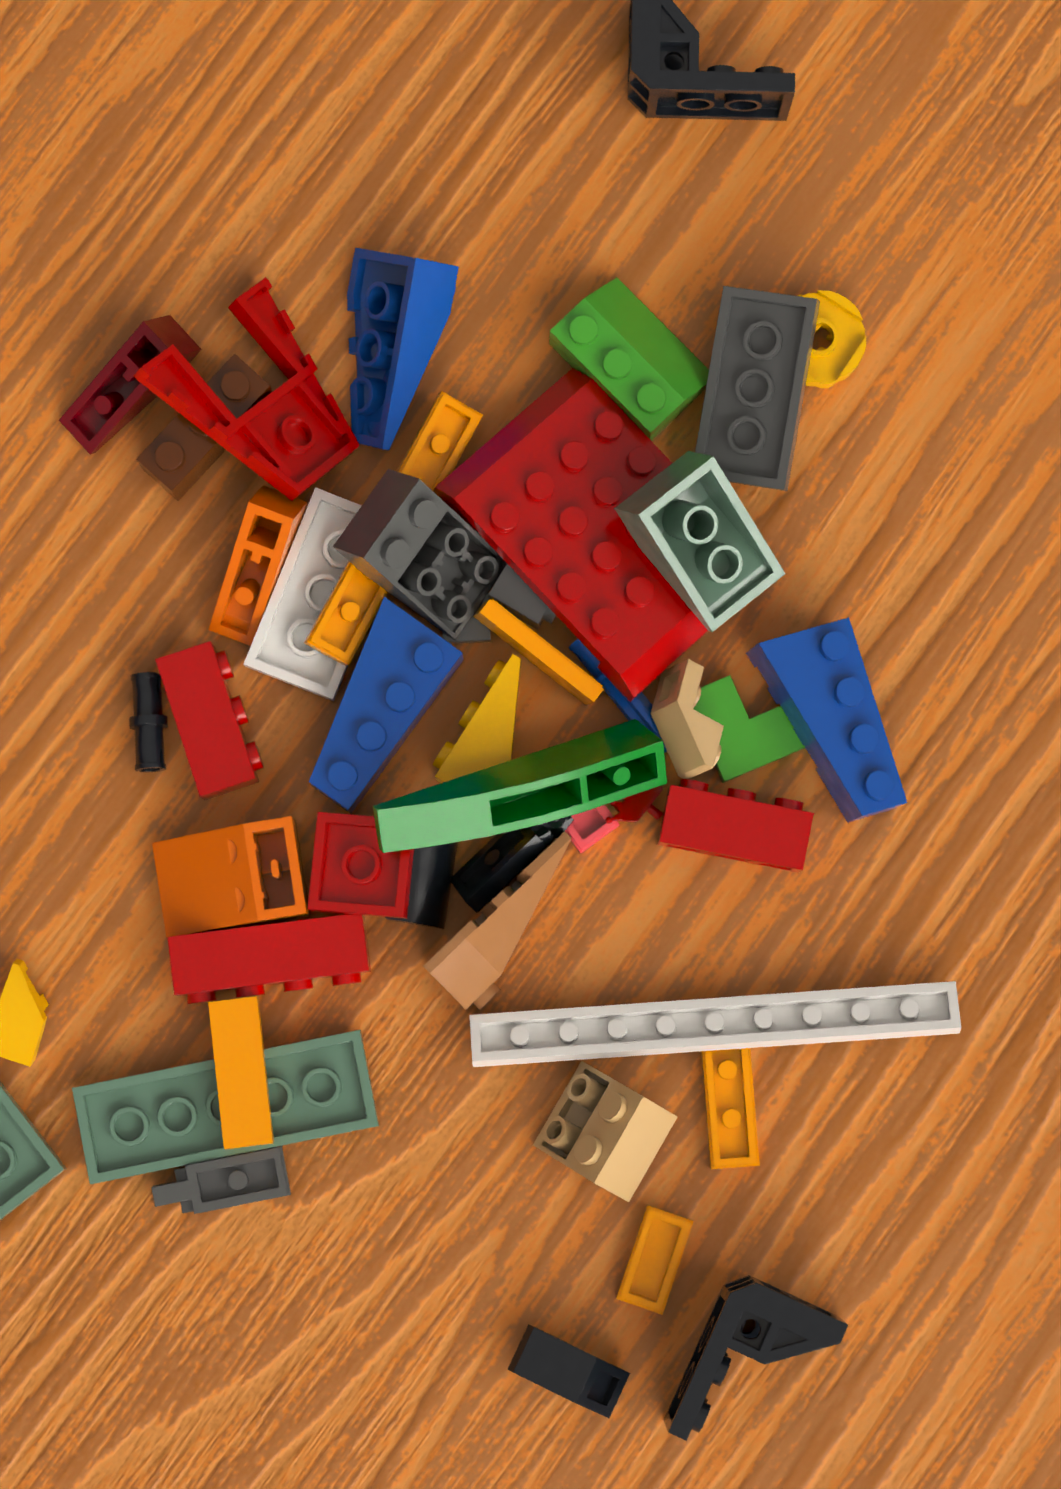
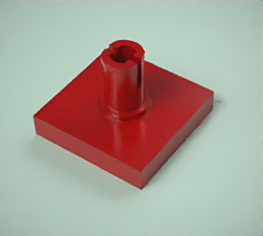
[307,812,414,919]

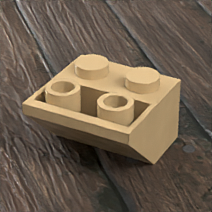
[533,1061,678,1202]

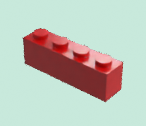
[167,914,371,1004]

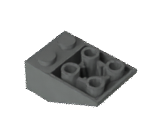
[333,469,507,640]

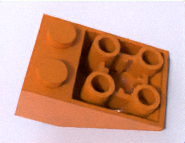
[152,816,310,939]

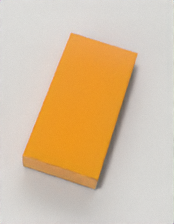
[616,1205,694,1315]

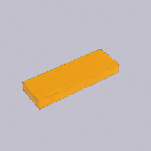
[473,599,604,705]
[208,996,274,1149]
[701,1048,760,1169]

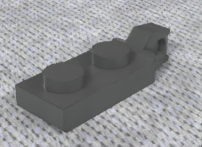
[151,1146,291,1214]

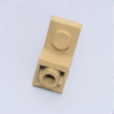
[651,659,724,779]

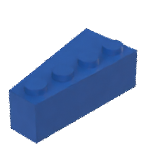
[309,597,464,814]
[746,617,908,823]

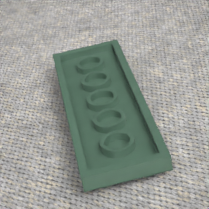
[72,1030,379,1184]

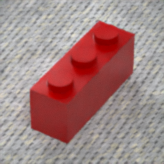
[155,641,264,800]
[657,779,814,873]

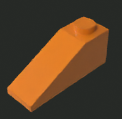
[208,485,307,646]

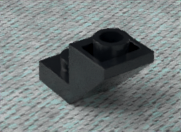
[507,1324,630,1418]

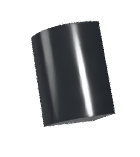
[385,842,458,929]

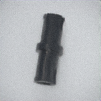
[129,672,168,772]

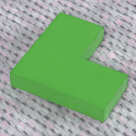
[693,675,805,783]

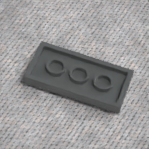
[695,286,820,491]

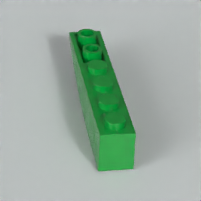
[373,719,667,853]

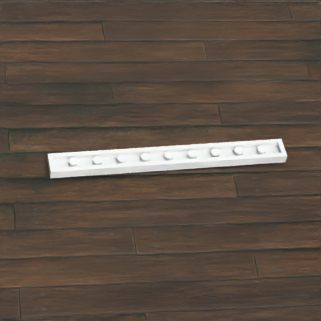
[469,981,961,1067]

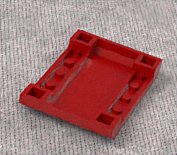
[433,368,708,702]

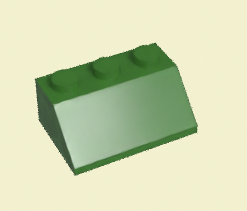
[549,277,709,441]

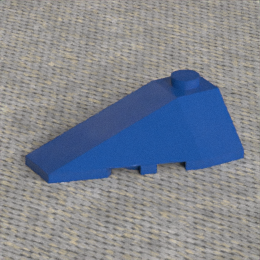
[347,248,459,450]

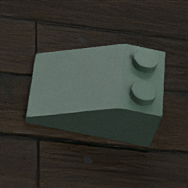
[614,451,786,632]

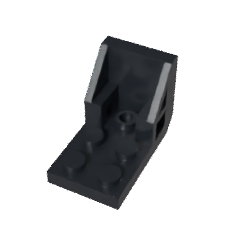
[628,0,795,121]
[664,1275,848,1441]

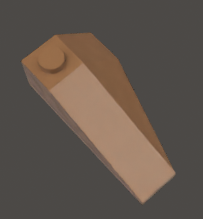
[424,832,572,1010]

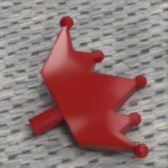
[605,785,663,824]

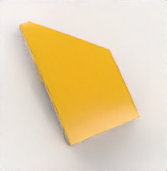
[0,959,49,1067]

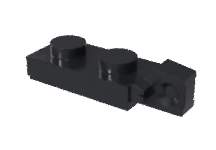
[450,816,574,913]

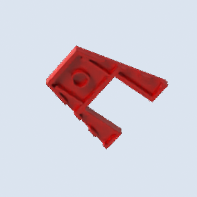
[134,277,360,501]

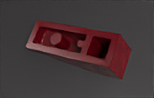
[59,315,202,455]

